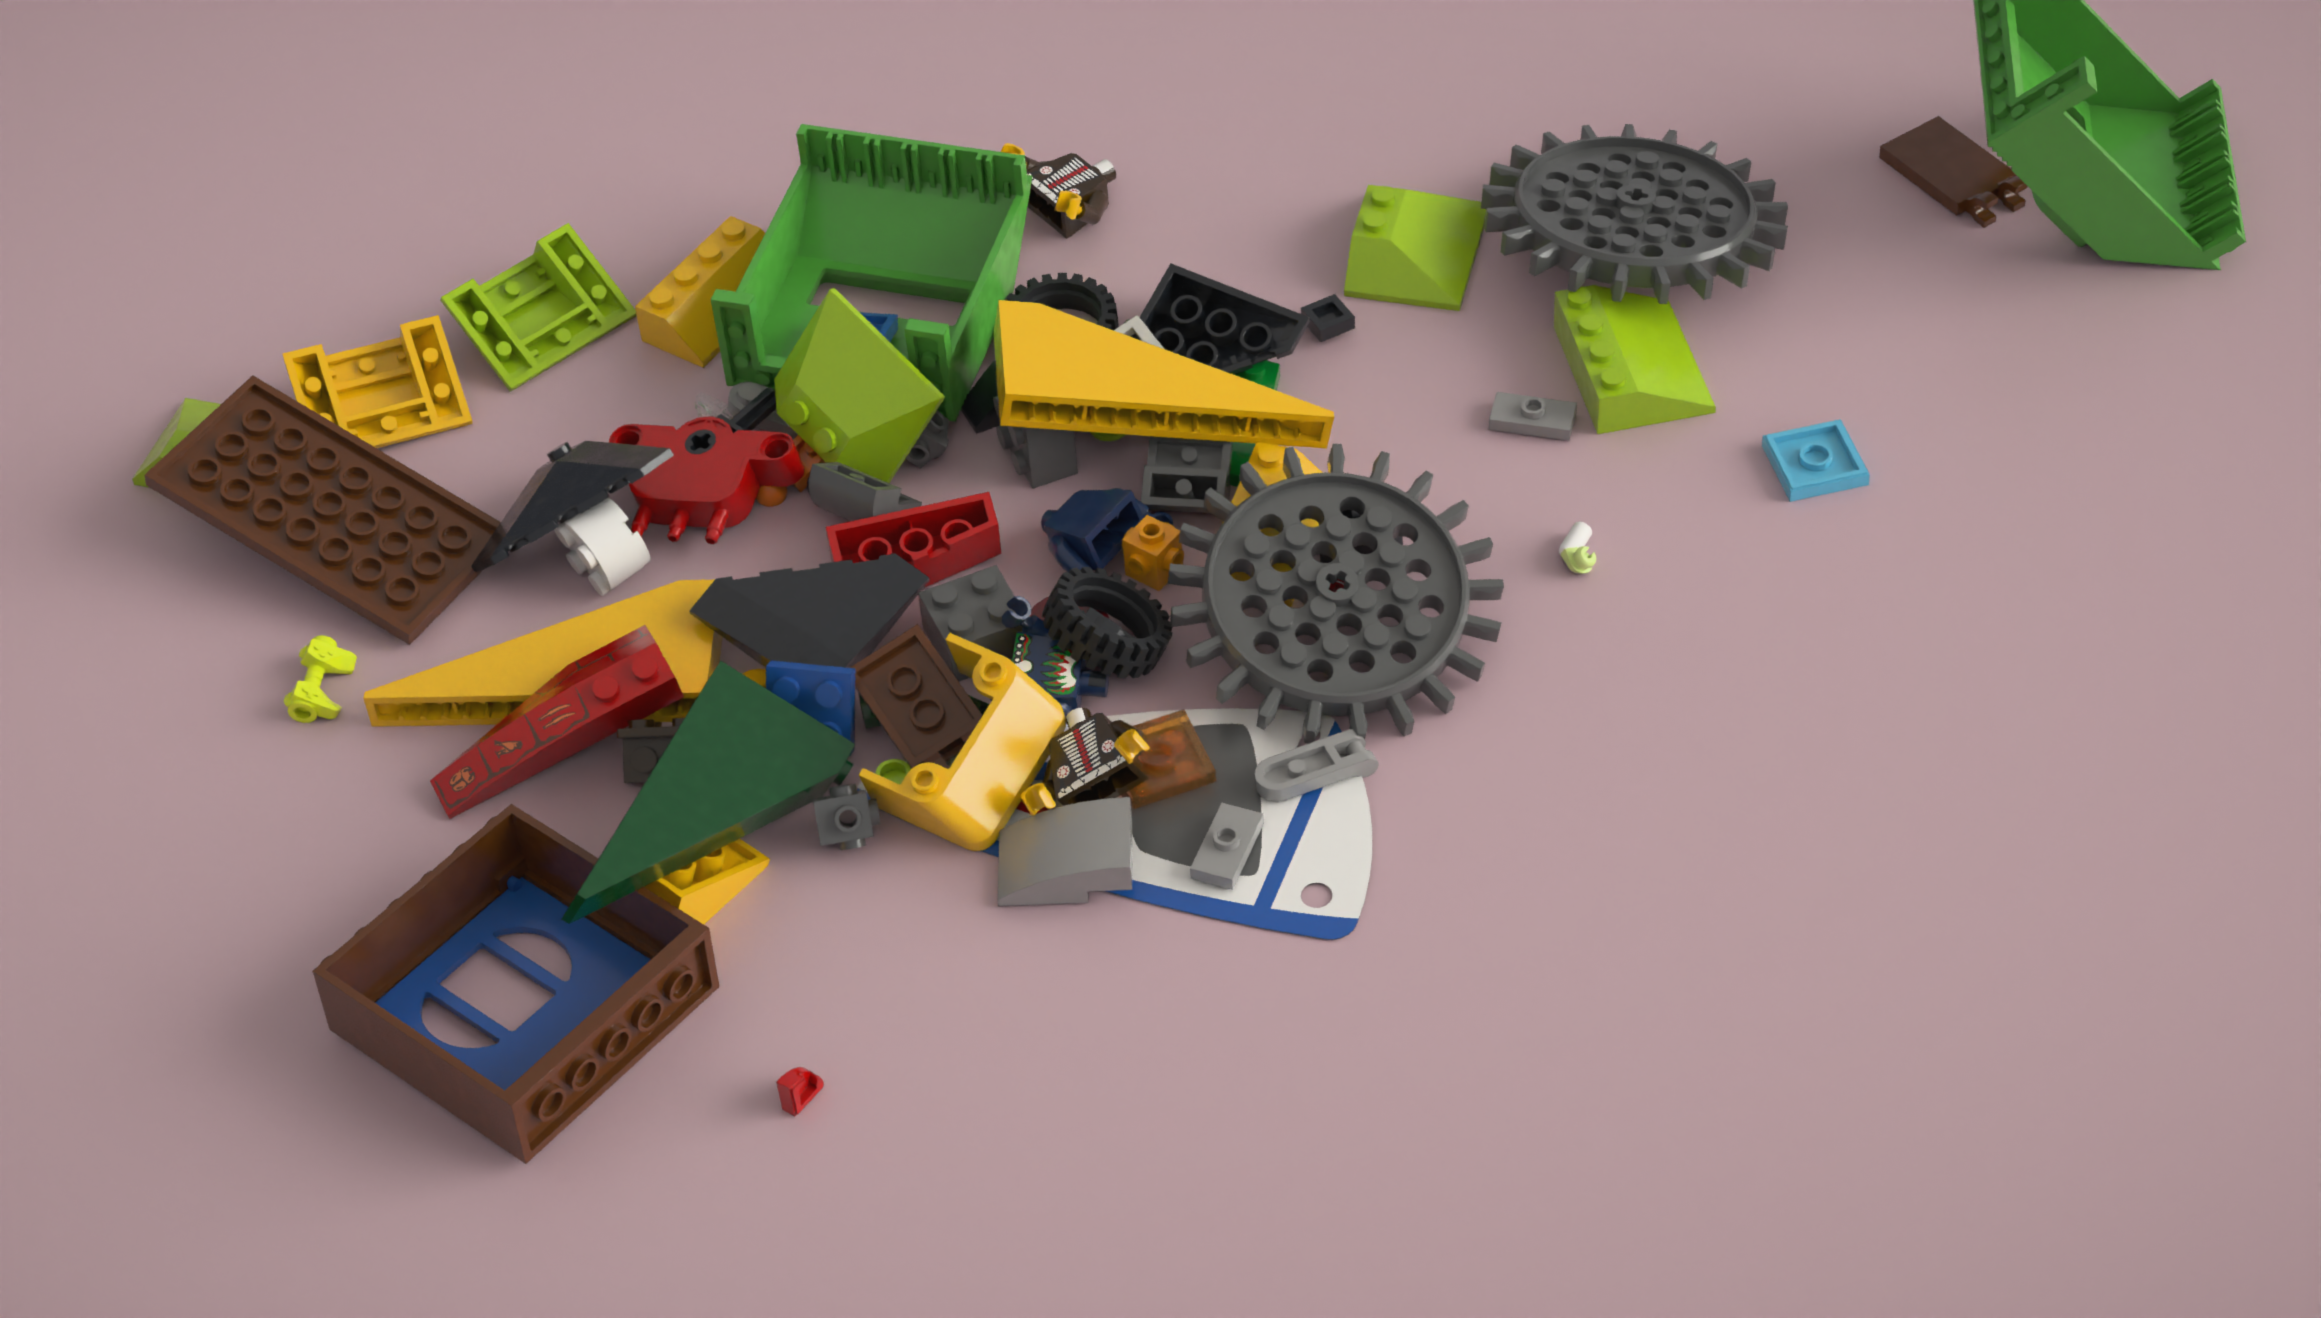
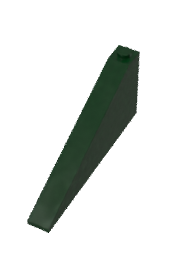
[561,660,855,924]

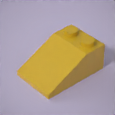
[644,839,770,924]

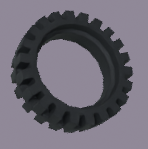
[1006,273,1119,330]
[1042,567,1173,679]

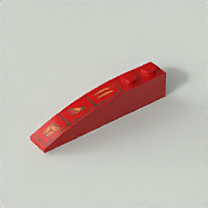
[430,625,684,819]

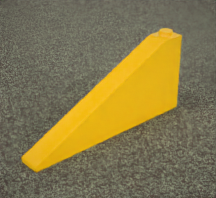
[994,300,1334,449]
[363,579,723,727]

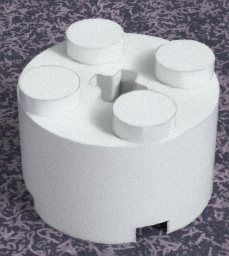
[554,497,651,596]

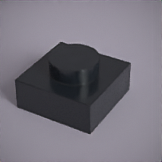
[1301,294,1355,342]

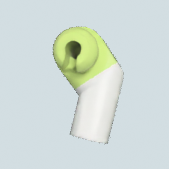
[1559,522,1596,574]

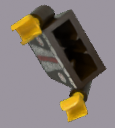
[1001,143,1116,239]
[1021,708,1150,816]

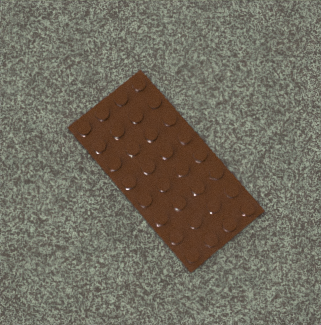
[145,375,501,645]

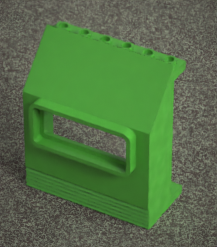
[1973,0,2246,270]
[711,124,1032,422]

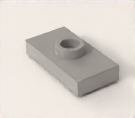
[1489,392,1577,441]
[1190,803,1264,890]

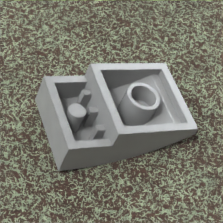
[997,797,1132,906]

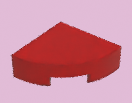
[776,1067,824,1117]

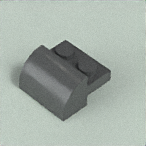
[1141,436,1233,513]
[809,462,922,521]

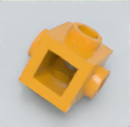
[1122,515,1184,591]

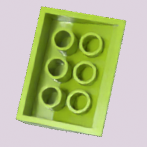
[1554,285,1716,434]

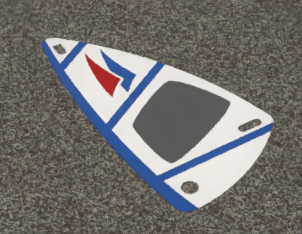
[857,708,1372,940]

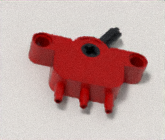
[609,387,805,544]

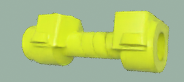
[283,635,357,723]

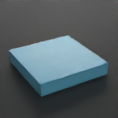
[1762,419,1870,502]

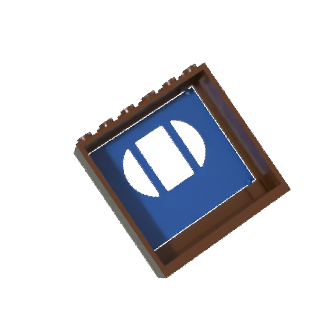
[312,804,719,1164]

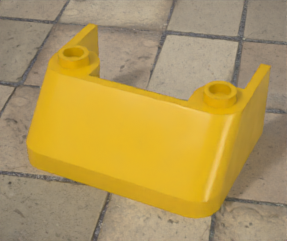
[859,633,1067,851]

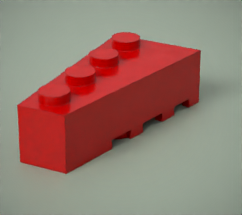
[825,492,1002,588]

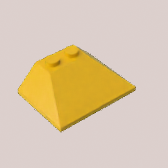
[282,315,473,448]

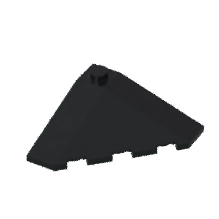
[1130,263,1310,375]
[471,441,674,573]
[689,554,929,668]

